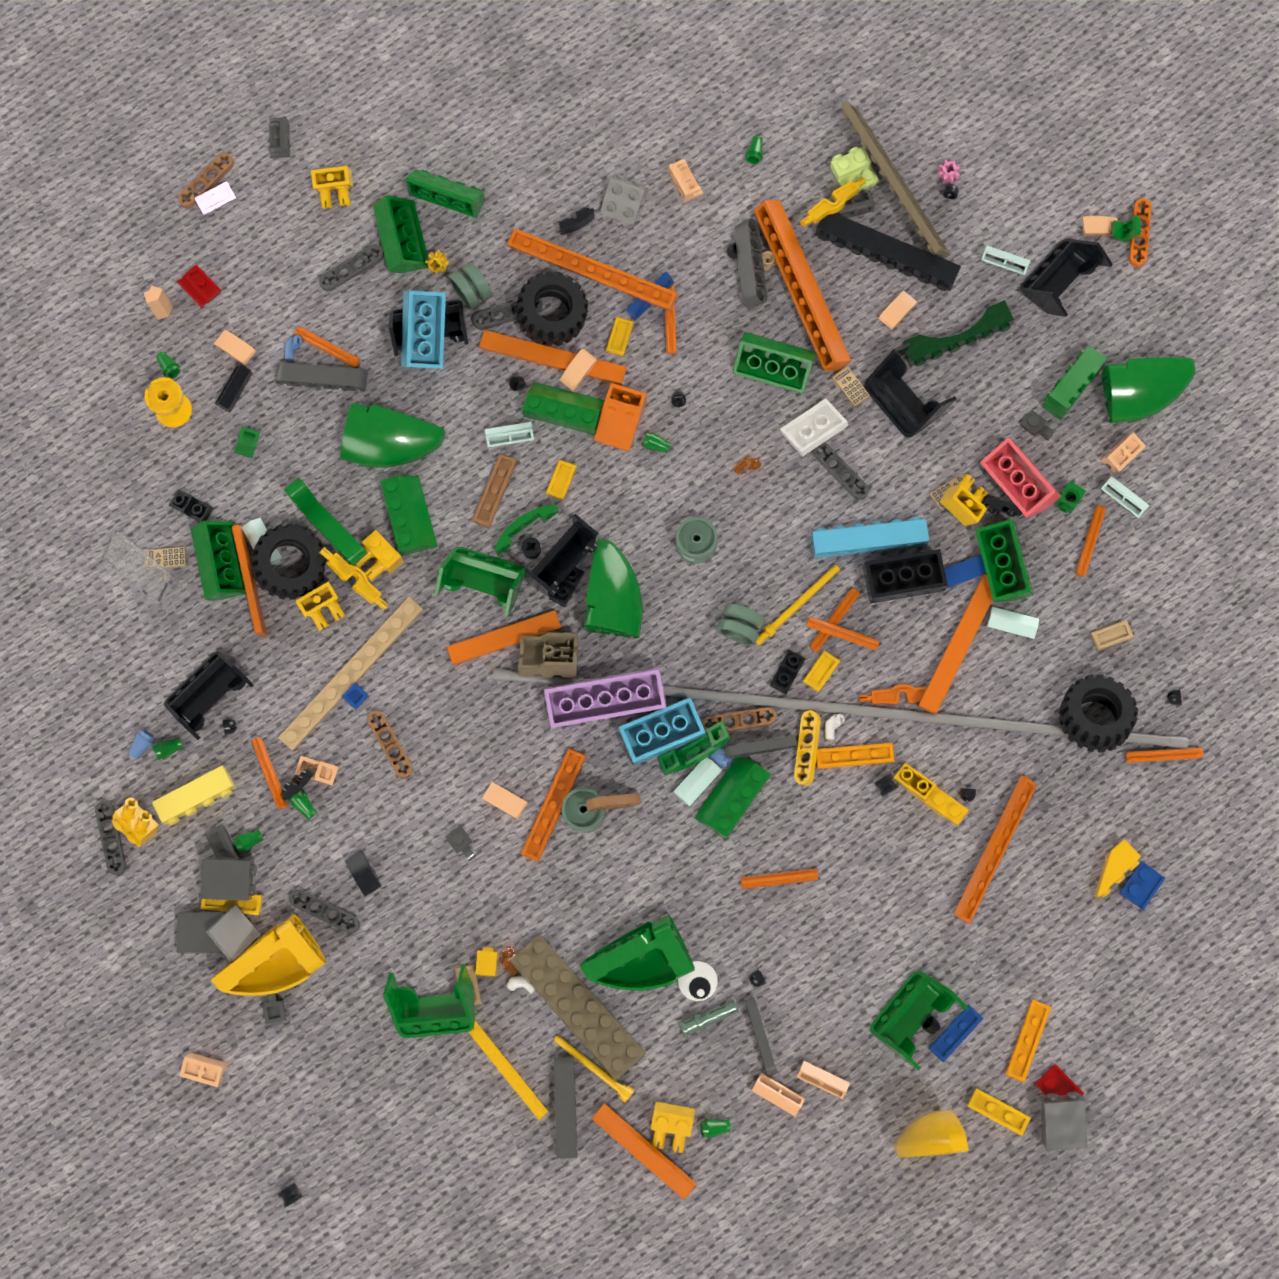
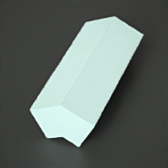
[981,245,1030,275]
[485,422,534,447]
[1101,476,1149,518]
[242,518,282,566]
[987,607,1039,639]
[674,757,722,806]

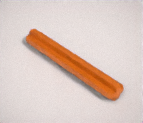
[665,284,677,354]
[294,326,360,368]
[1075,505,1106,577]
[809,588,860,652]
[806,617,879,650]
[251,737,288,810]
[1125,747,1203,763]
[741,869,818,889]

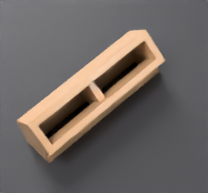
[144,286,173,320]
[797,1061,850,1099]
[751,1073,805,1117]

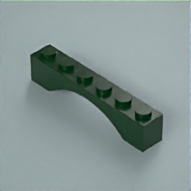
[902,300,1014,367]

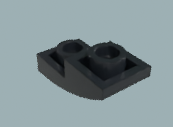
[559,208,595,235]
[169,490,214,522]
[982,498,1022,518]
[549,567,584,607]
[770,650,806,695]
[282,765,317,800]
[345,850,382,897]

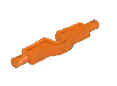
[859,684,947,705]

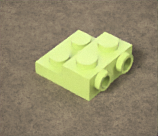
[830,147,879,192]

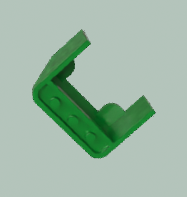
[434,547,525,617]
[383,964,475,1038]
[870,971,969,1071]

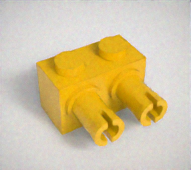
[311,166,353,209]
[939,474,988,526]
[355,530,404,582]
[295,581,346,631]
[111,798,159,848]
[650,1101,695,1153]

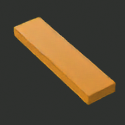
[816,743,895,769]
[1005,999,1051,1083]

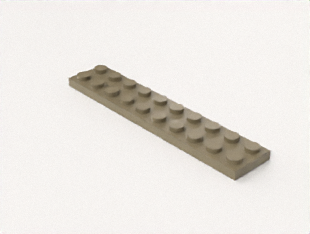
[841,100,951,258]

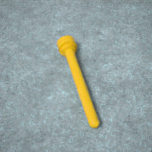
[554,1035,635,1103]

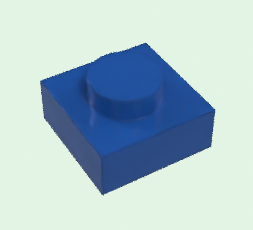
[341,683,369,710]

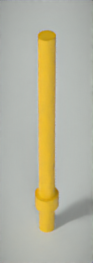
[756,564,840,646]

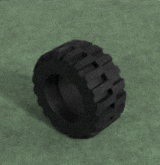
[516,271,588,347]
[251,524,326,600]
[1059,675,1138,753]

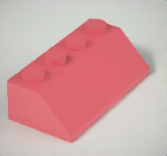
[980,437,1061,518]

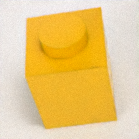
[475,947,499,977]

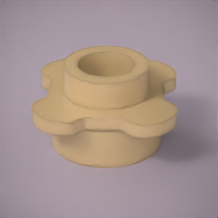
[762,250,777,271]

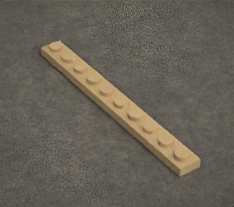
[278,597,423,751]

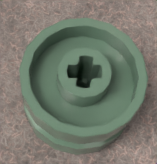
[448,262,493,310]
[676,517,718,564]
[716,603,765,645]
[562,788,606,833]

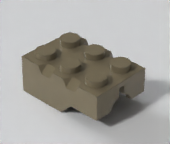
[518,632,579,678]

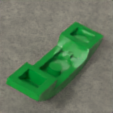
[494,505,559,556]
[658,721,731,775]

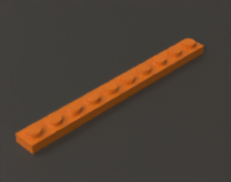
[507,228,678,312]

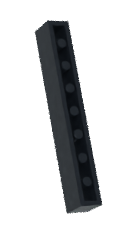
[815,213,961,291]

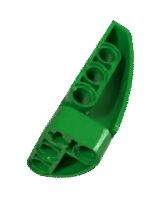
[1101,357,1196,423]
[340,403,446,468]
[584,539,643,639]
[580,914,695,991]

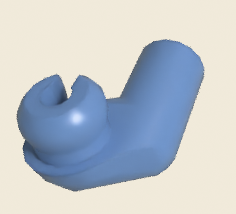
[284,335,303,361]

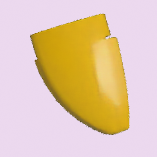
[211,914,326,996]
[894,1110,969,1158]

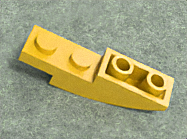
[894,763,969,827]

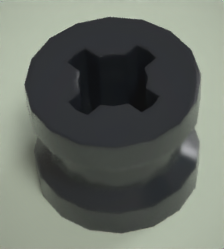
[522,537,541,559]
[874,774,899,797]
[277,1183,303,1208]

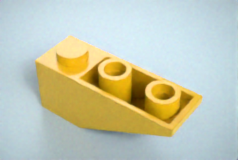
[1094,839,1141,898]

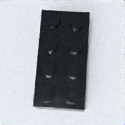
[863,549,948,604]

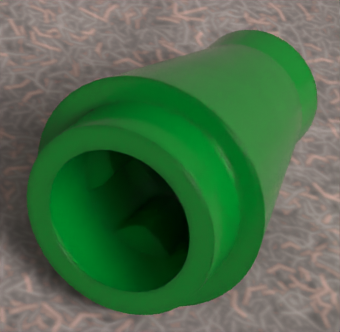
[745,136,763,164]
[156,351,180,379]
[642,432,671,453]
[152,737,183,760]
[289,790,317,820]
[233,829,264,854]
[700,1119,731,1139]

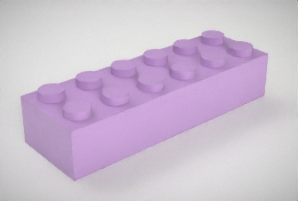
[544,667,667,728]

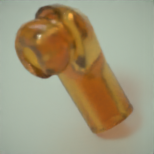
[732,457,761,475]
[501,946,518,977]

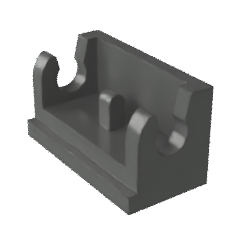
[269,116,290,158]
[833,190,875,218]
[205,824,241,859]

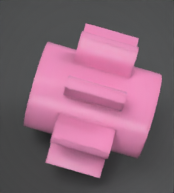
[937,160,960,184]

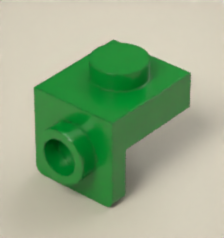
[1111,216,1141,243]

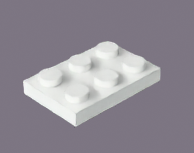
[780,398,848,457]

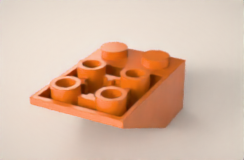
[594,383,647,452]

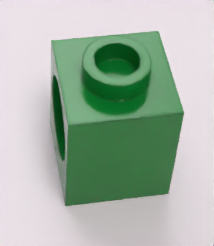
[234,427,260,458]
[1055,481,1086,514]

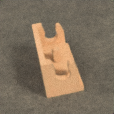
[669,159,703,202]
[1100,432,1146,472]
[179,1053,229,1087]

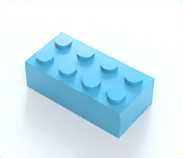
[401,291,446,369]
[618,698,706,766]

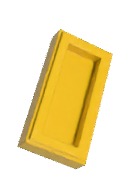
[606,317,634,357]
[546,460,577,501]
[803,650,840,693]

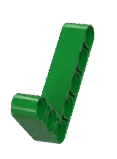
[284,477,368,566]

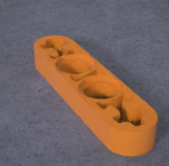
[1129,198,1151,268]

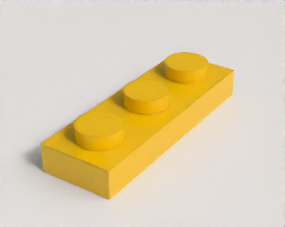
[200,895,263,916]
[967,1088,1031,1136]

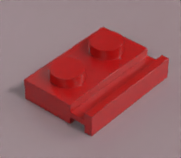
[176,264,222,309]
[1034,1064,1085,1096]

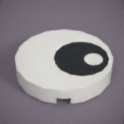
[678,961,718,1002]

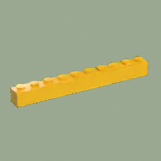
[468,1020,549,1120]

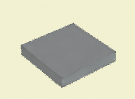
[206,905,260,962]

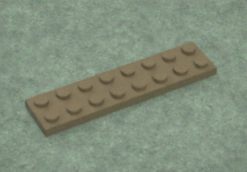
[509,934,646,1081]

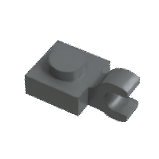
[1020,410,1054,441]
[445,826,476,861]
[263,993,286,1024]

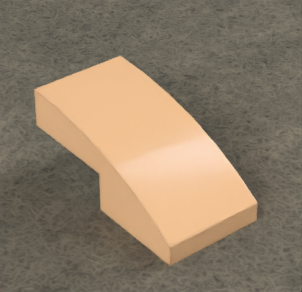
[1082,216,1118,238]
[878,290,917,330]
[214,330,256,365]
[560,348,597,391]
[294,756,338,786]
[482,782,527,820]

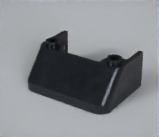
[1020,239,1113,317]
[389,300,468,356]
[864,343,957,438]
[524,513,599,596]
[164,651,254,740]

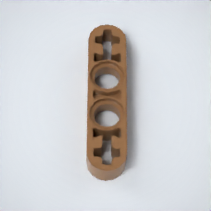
[178,153,234,209]
[702,707,776,734]
[368,711,413,779]
[586,793,641,811]

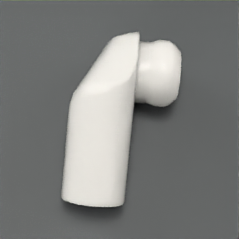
[825,714,845,740]
[507,976,535,994]

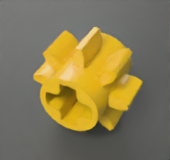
[425,250,450,274]

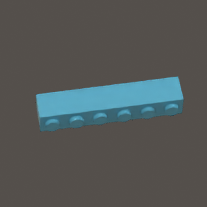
[811,517,929,558]

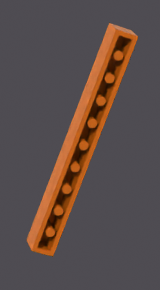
[754,200,851,371]

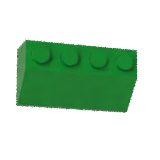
[405,169,485,218]
[373,195,428,274]
[732,332,816,394]
[522,382,605,435]
[380,476,438,557]
[975,519,1034,602]
[191,521,246,600]
[694,757,771,840]

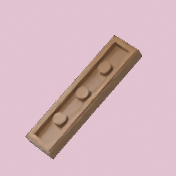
[472,454,517,529]

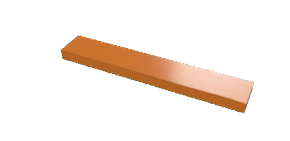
[232,524,268,637]
[447,610,562,666]
[521,748,586,863]
[592,1103,697,1200]

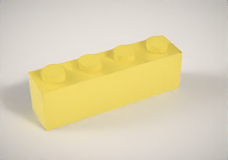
[152,766,236,826]

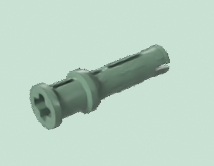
[678,1000,739,1038]

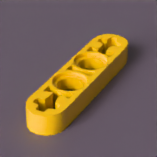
[794,710,821,786]

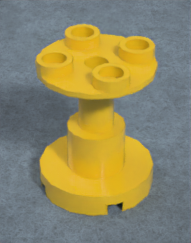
[144,377,192,428]

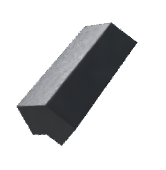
[215,364,253,413]

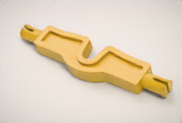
[800,177,866,227]
[319,547,388,610]

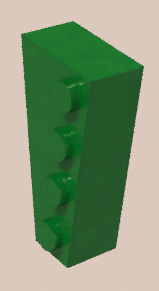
[1043,346,1108,420]

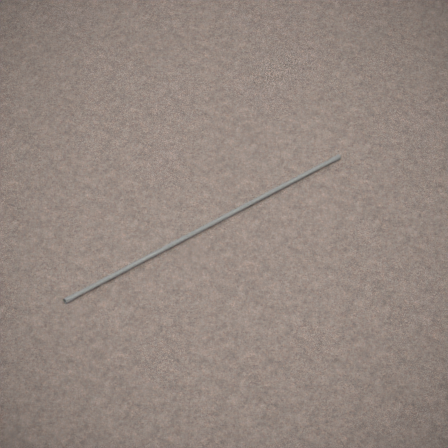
[493,668,1189,749]

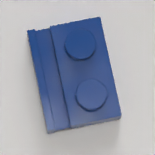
[1119,861,1166,910]

